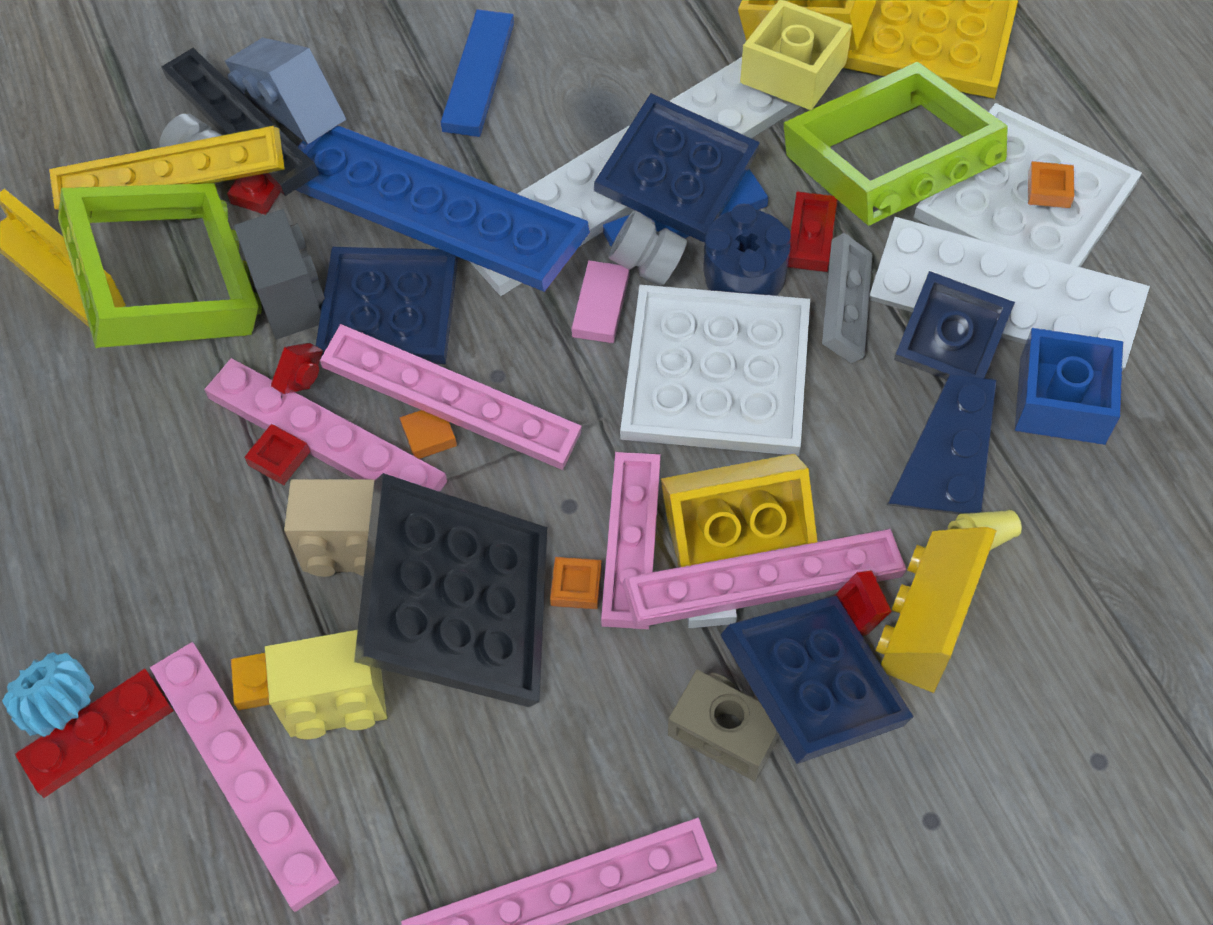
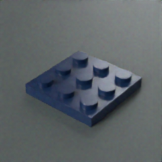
[594,93,760,243]
[315,247,458,364]
[720,596,914,764]

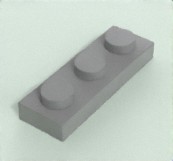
[822,233,872,363]

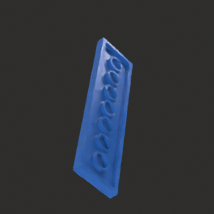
[296,125,590,292]

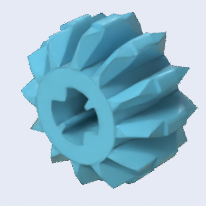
[2,652,94,737]

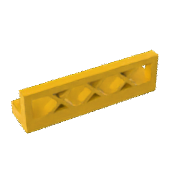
[0,189,126,327]

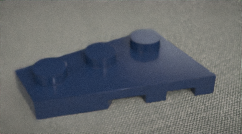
[887,374,996,515]

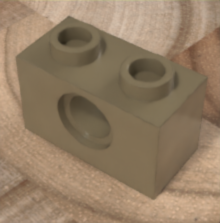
[668,669,780,782]

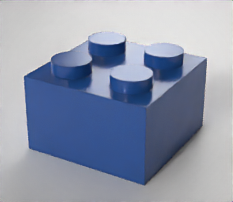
[1014,328,1123,445]

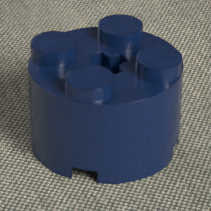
[703,204,791,296]

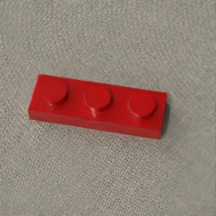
[15,668,174,798]

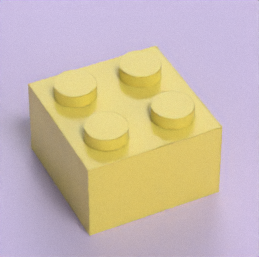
[740,0,852,110]
[265,630,387,739]

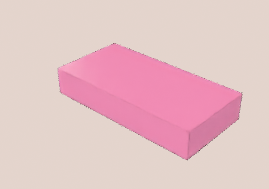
[572,260,630,343]

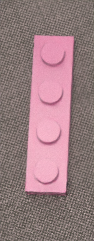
[601,452,661,629]

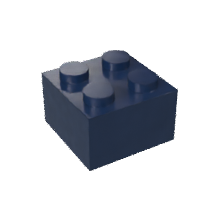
[894,271,1015,380]

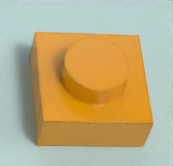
[231,653,270,711]

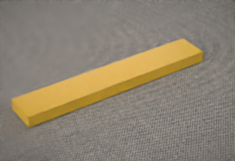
[49,126,285,210]

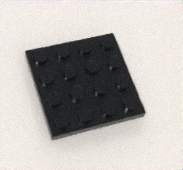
[354,473,548,707]

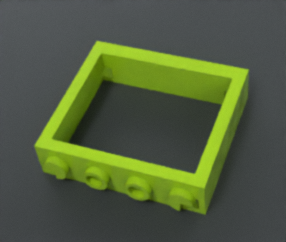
[783,62,1008,226]
[58,183,262,348]

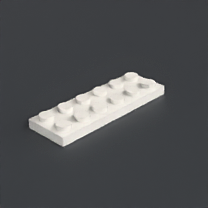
[869,217,1150,371]

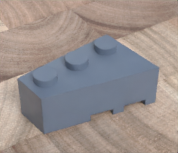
[225,37,346,144]

